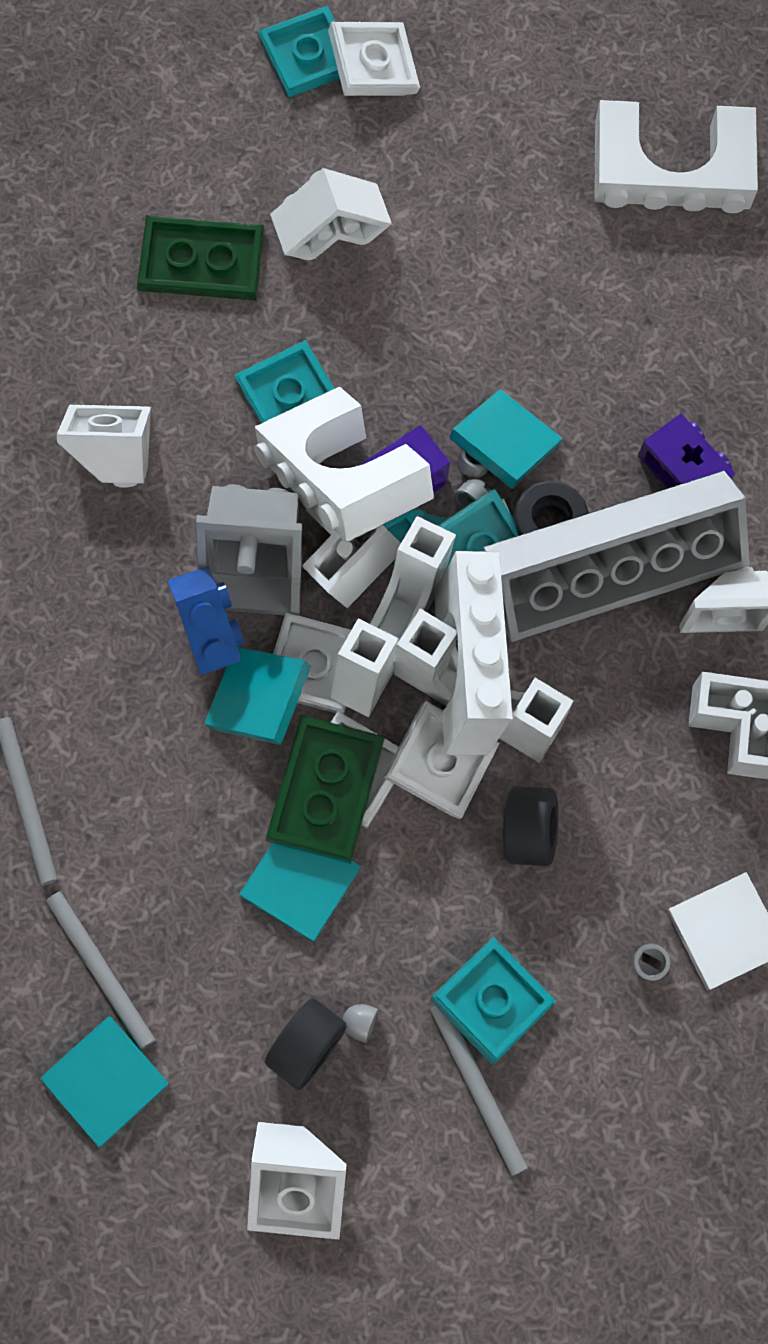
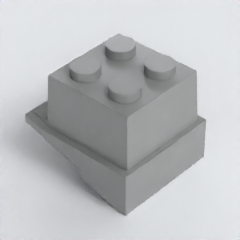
[196,484,303,616]

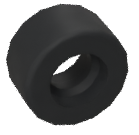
[513,480,589,536]
[503,786,558,866]
[264,998,347,1090]

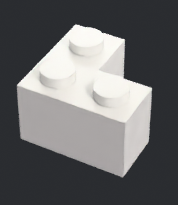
[270,168,392,260]
[302,508,401,608]
[689,672,768,779]

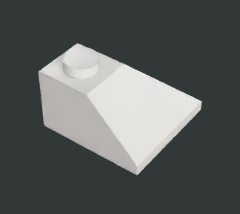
[57,405,151,487]
[679,566,768,633]
[247,1122,347,1240]

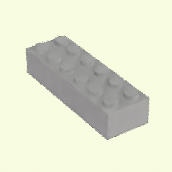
[484,471,750,642]

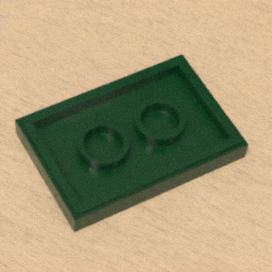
[137,215,265,301]
[266,715,385,864]

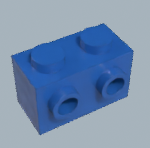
[167,566,244,675]

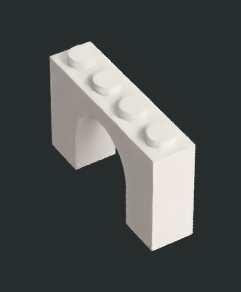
[595,100,758,213]
[255,387,434,542]
[330,516,456,717]
[434,551,513,755]
[394,609,574,763]

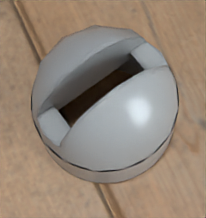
[458,449,488,479]
[455,479,491,508]
[634,943,670,981]
[343,1004,379,1043]

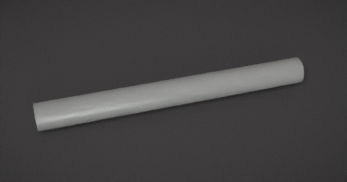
[0,717,58,886]
[46,892,156,1050]
[430,1006,528,1176]

